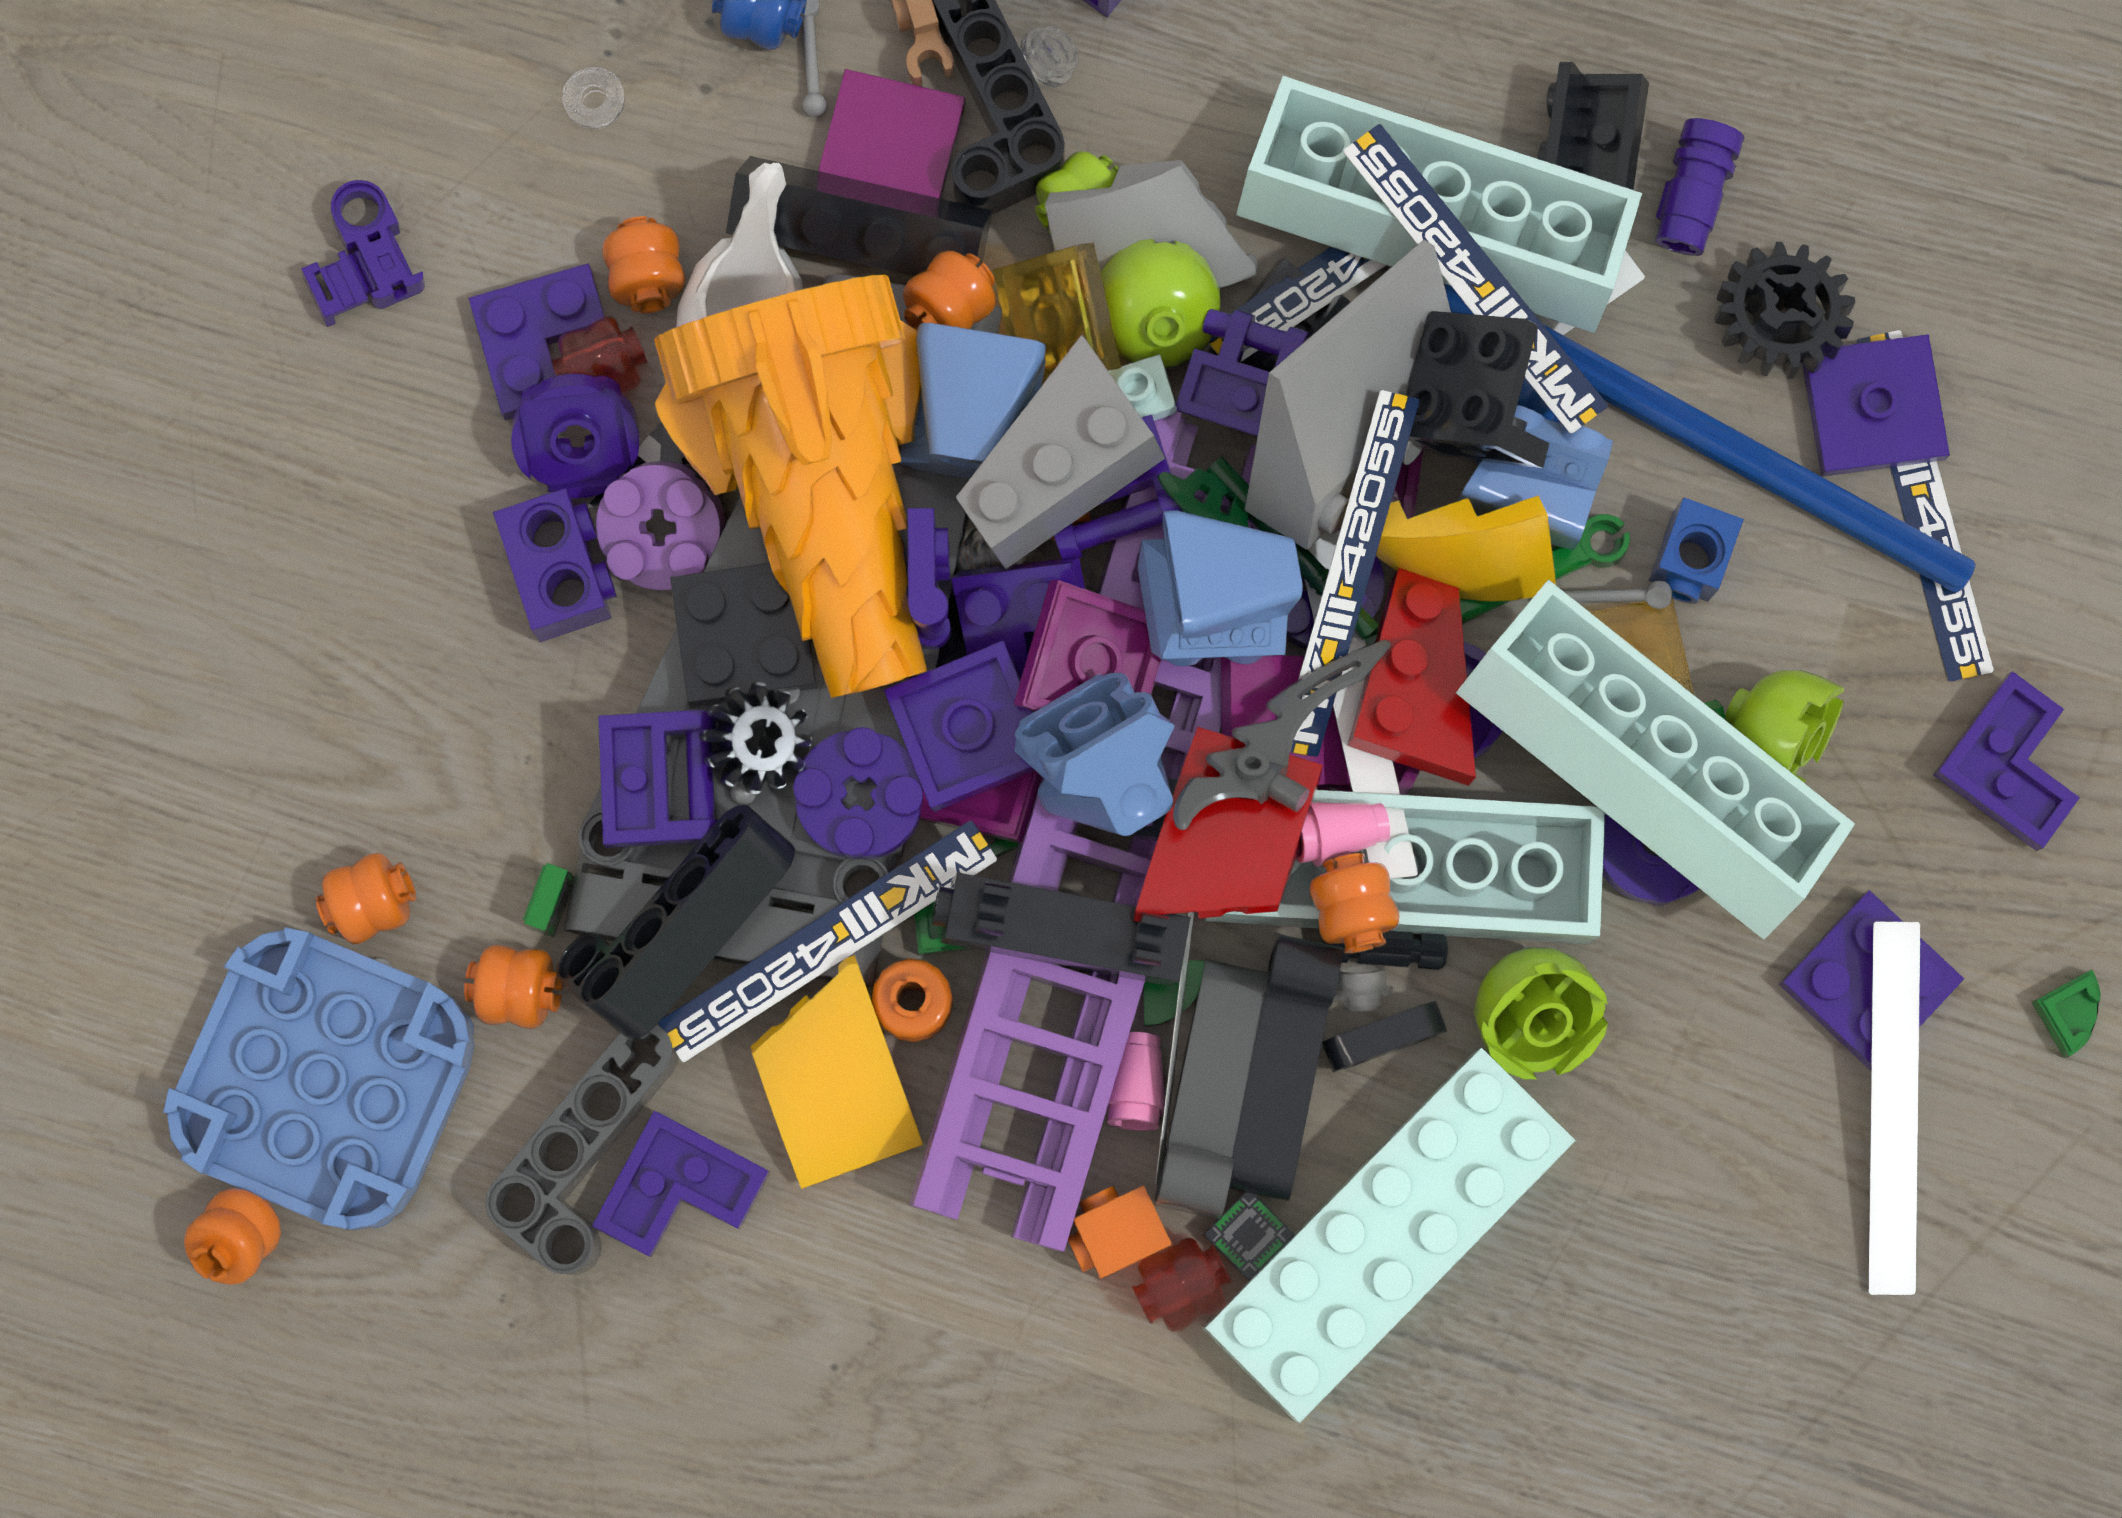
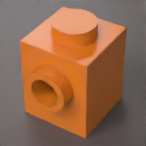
[1068,1185,1172,1279]

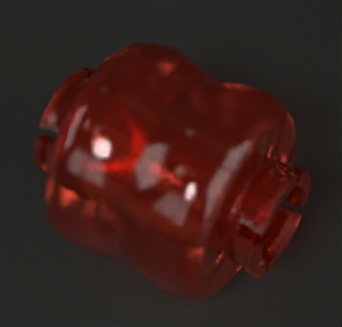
[551,316,648,393]
[1131,1237,1232,1332]

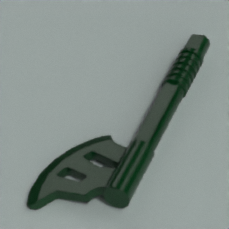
[1157,456,1379,640]

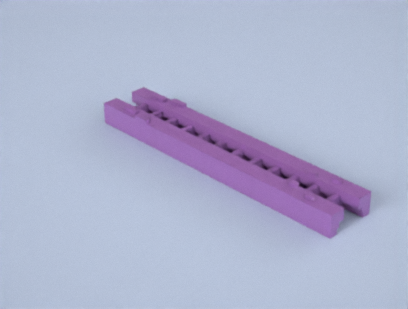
[908,411,1258,1252]

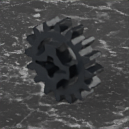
[1715,242,1856,379]

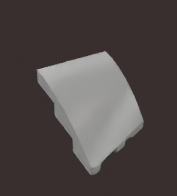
[1045,160,1258,317]

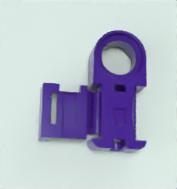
[301,180,425,327]

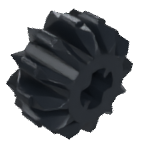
[699,683,813,794]

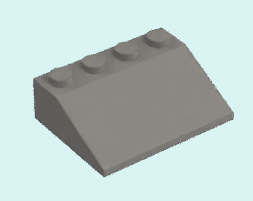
[1245,240,1451,550]

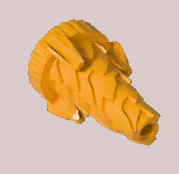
[654,274,927,698]

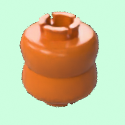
[602,216,686,314]
[903,251,996,330]
[316,853,417,944]
[1309,853,1400,953]
[464,944,563,1029]
[871,958,953,1042]
[184,1188,281,1285]

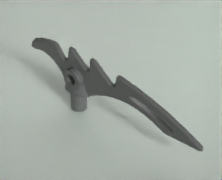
[1173,639,1391,830]

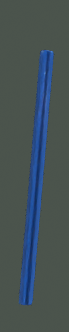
[1444,284,1976,592]

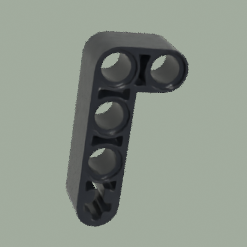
[932,0,1065,214]
[556,804,795,1040]
[1229,934,1343,1201]

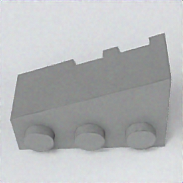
[956,335,1165,569]

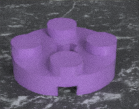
[596,461,726,590]

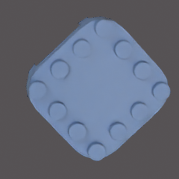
[163,927,475,1231]

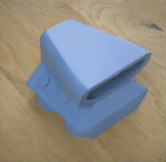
[899,323,1046,479]
[1458,405,1613,550]
[1138,510,1303,667]
[1014,673,1175,836]

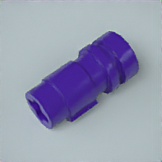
[1655,118,1745,256]

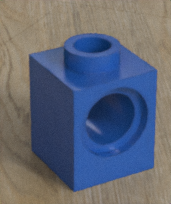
[1649,497,1744,604]

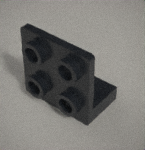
[1406,311,1550,468]

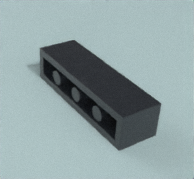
[726,156,993,276]

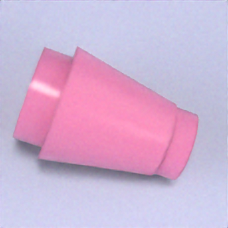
[1296,802,1390,867]
[1107,1032,1166,1131]

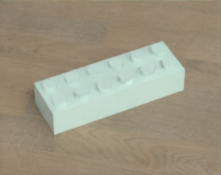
[1236,76,1642,333]
[1456,579,1855,940]
[1205,790,1605,944]
[1202,1048,1576,1423]

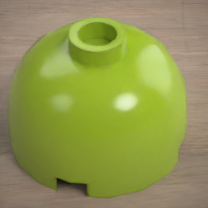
[1095,239,1221,368]
[1725,670,1844,783]
[1474,947,1608,1080]

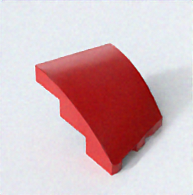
[1134,727,1323,922]

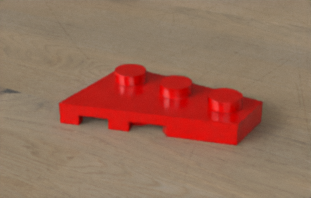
[1347,568,1476,786]

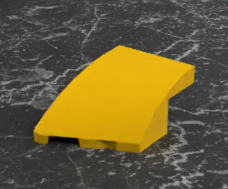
[1376,495,1556,601]
[750,955,923,1189]

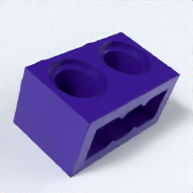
[493,488,617,642]

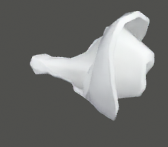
[676,163,803,328]

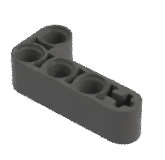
[1154,959,1269,1219]
[485,1025,678,1275]

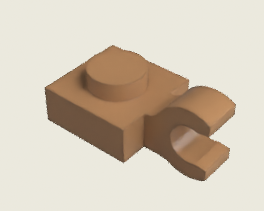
[890,0,954,86]

